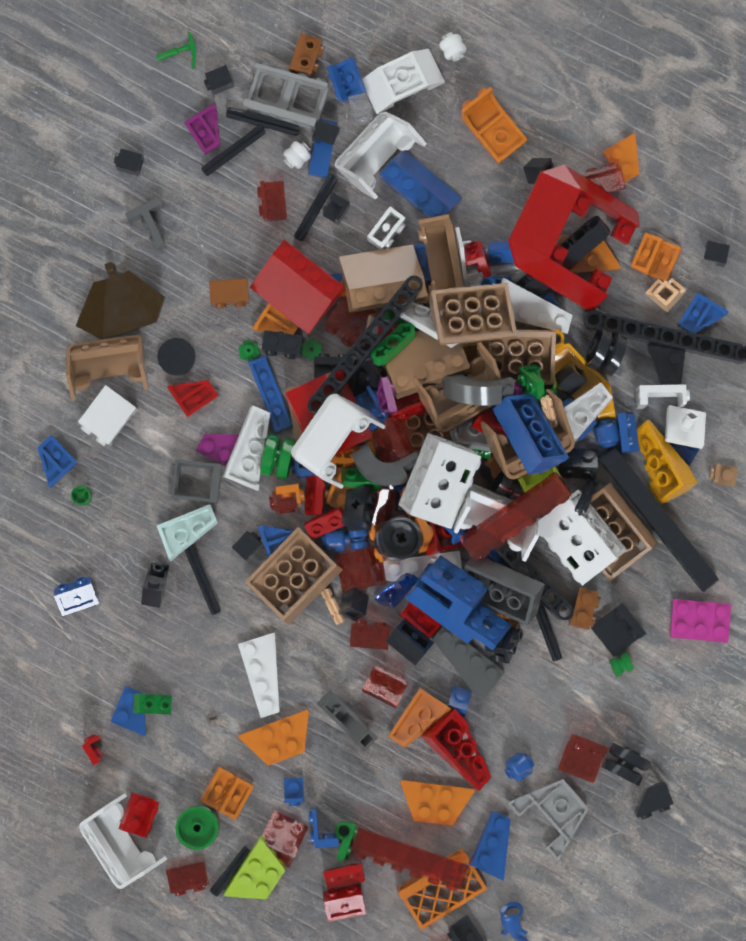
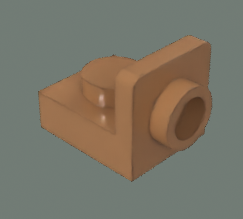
[709,463,738,487]

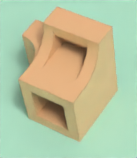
[646,278,686,312]

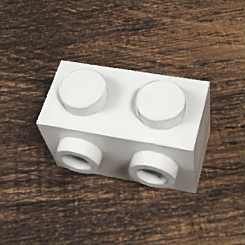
[367,206,406,250]

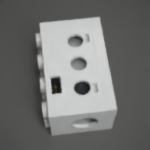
[398,433,481,529]
[538,489,627,586]

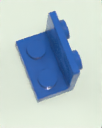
[309,807,339,848]

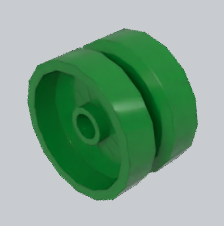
[260,434,296,481]
[175,805,220,850]

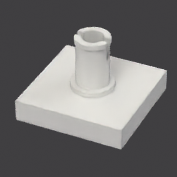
[665,405,706,449]

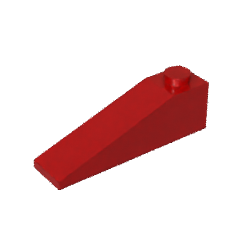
[420,709,491,791]

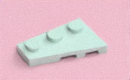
[157,504,218,561]

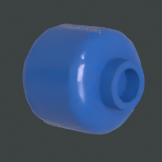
[593,419,620,448]
[322,527,349,552]
[504,753,534,781]

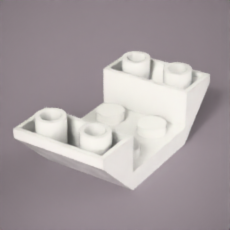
[362,49,445,115]

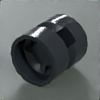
[492,471,525,503]

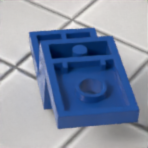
[421,555,512,650]

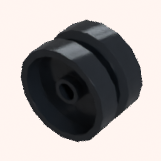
[585,327,628,376]
[374,517,422,561]
[601,742,651,786]

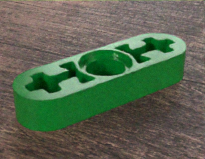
[371,322,416,366]

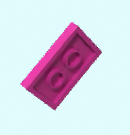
[670,599,731,643]

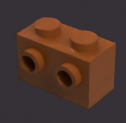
[289,33,325,78]
[209,278,250,309]
[569,587,601,630]

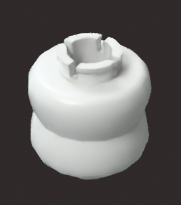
[439,32,467,62]
[283,141,311,169]

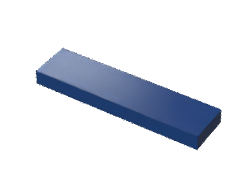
[248,355,293,433]

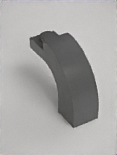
[443,374,515,405]
[351,446,419,486]
[317,690,378,751]

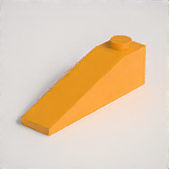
[637,420,698,505]

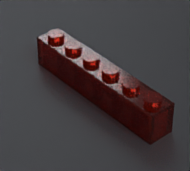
[460,471,571,561]
[351,828,471,892]

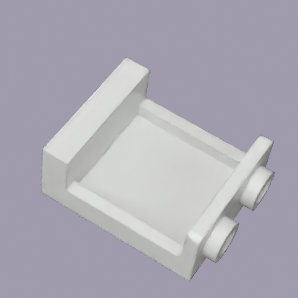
[78,385,138,446]
[635,385,690,409]

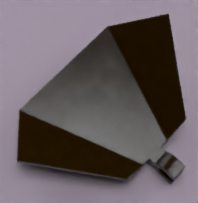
[76,262,166,340]

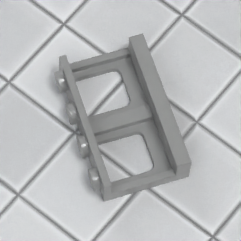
[243,62,330,130]

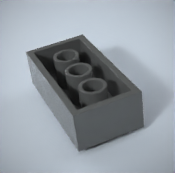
[464,553,545,626]

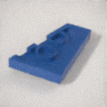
[468,811,511,881]

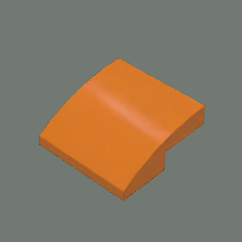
[630,232,682,282]
[200,766,254,820]

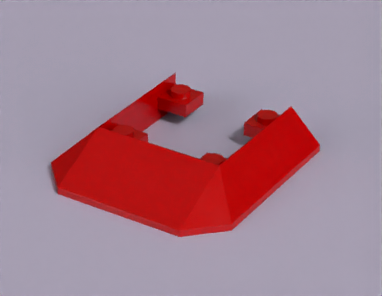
[508,165,640,312]

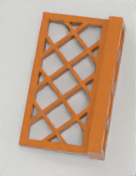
[396,848,487,930]

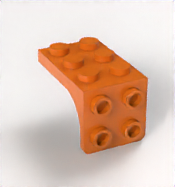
[460,87,528,165]

